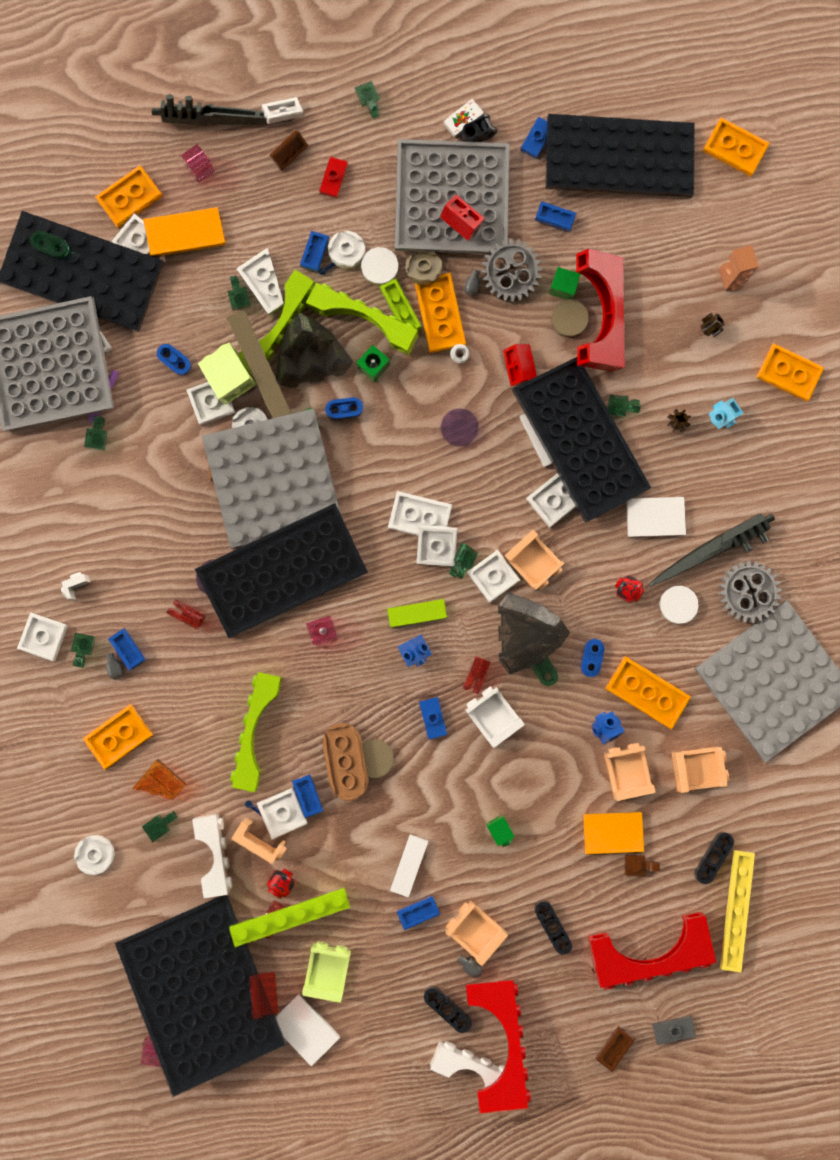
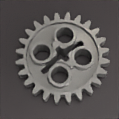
[481,238,543,302]
[718,561,782,623]

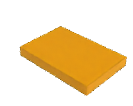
[702,118,770,177]
[95,165,163,228]
[756,343,825,402]
[82,704,154,770]
[583,812,644,854]

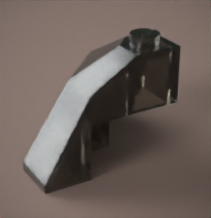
[275,313,353,388]
[498,593,570,675]

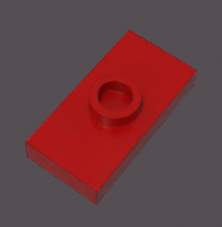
[319,156,348,198]

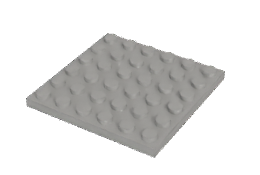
[395,139,509,254]
[0,296,114,432]
[202,409,340,548]
[694,601,840,762]

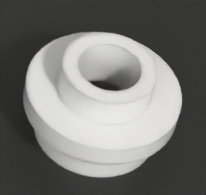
[450,344,469,363]

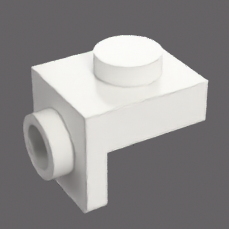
[61,572,91,601]

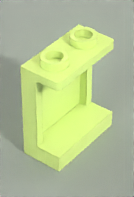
[198,343,257,405]
[302,942,351,1003]

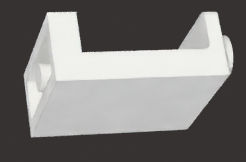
[465,686,525,748]

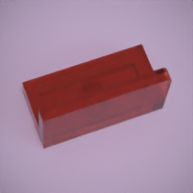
[250,972,279,1019]

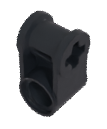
[461,114,498,142]

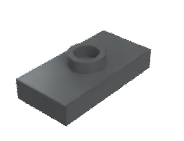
[652,1015,696,1045]

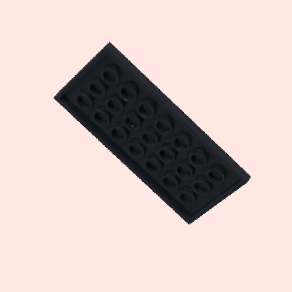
[545,114,695,197]
[0,211,164,332]
[512,357,651,523]
[195,503,368,638]

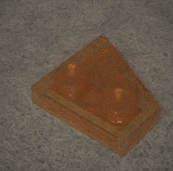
[133,759,187,800]

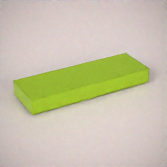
[379,278,422,331]
[387,599,447,628]

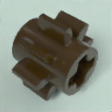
[701,313,725,337]
[667,409,691,433]

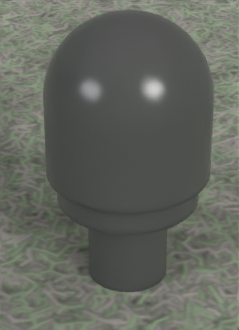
[464,269,480,297]
[105,653,123,680]
[457,954,483,978]

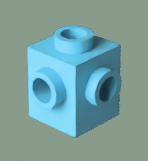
[708,398,744,429]

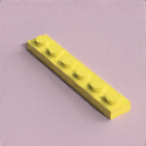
[720,850,755,972]

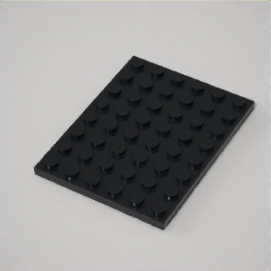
[115,895,286,1097]

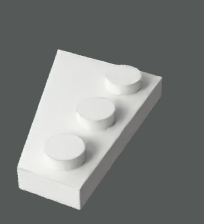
[236,248,284,316]

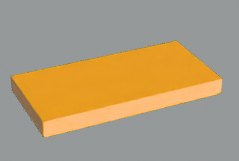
[143,207,225,257]
[414,272,466,354]
[605,656,691,730]

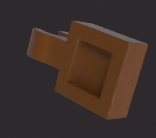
[624,855,660,876]

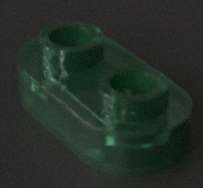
[30,231,69,258]
[528,650,558,686]

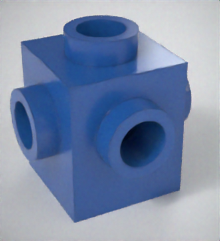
[398,634,432,667]
[591,711,624,745]

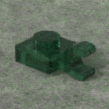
[355,81,379,118]
[228,275,251,311]
[607,394,641,416]
[84,416,108,451]
[449,543,479,579]
[71,633,96,668]
[142,811,178,842]

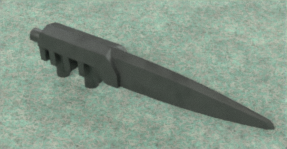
[152,94,293,126]
[649,514,775,587]

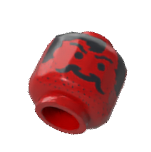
[615,575,645,603]
[266,868,296,899]

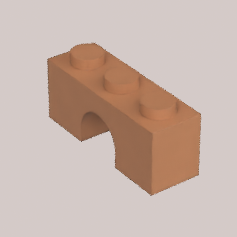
[719,245,759,291]

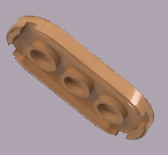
[323,723,368,801]

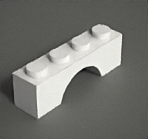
[192,814,232,898]
[430,1041,505,1087]

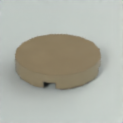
[405,251,443,285]
[551,299,589,338]
[362,739,394,778]

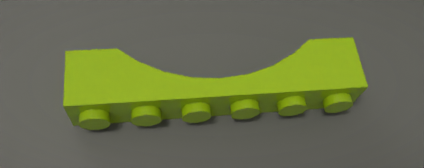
[238,269,315,377]
[306,283,419,356]
[230,672,283,792]
[229,887,350,947]

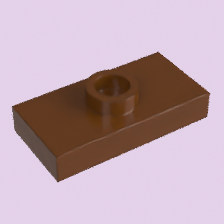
[269,130,309,171]
[596,1026,635,1072]

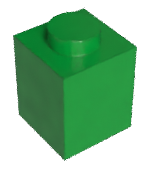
[486,815,515,847]

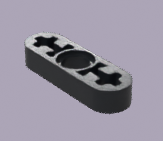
[694,832,734,884]
[534,900,572,955]
[424,986,471,1033]

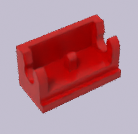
[440,194,485,241]
[503,344,537,386]

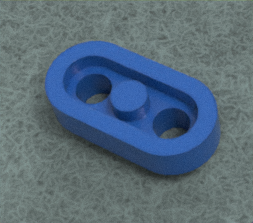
[157,344,192,376]
[325,397,363,420]
[580,639,604,677]

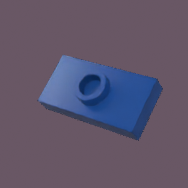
[520,116,547,159]
[535,201,576,232]
[300,230,330,273]
[108,628,146,671]
[419,697,447,739]
[292,774,324,818]
[397,895,440,930]

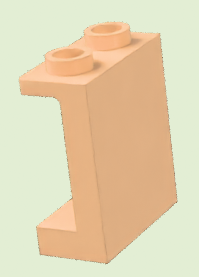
[504,530,564,591]
[604,743,656,801]
[672,747,729,793]
[231,817,287,864]
[445,901,508,966]

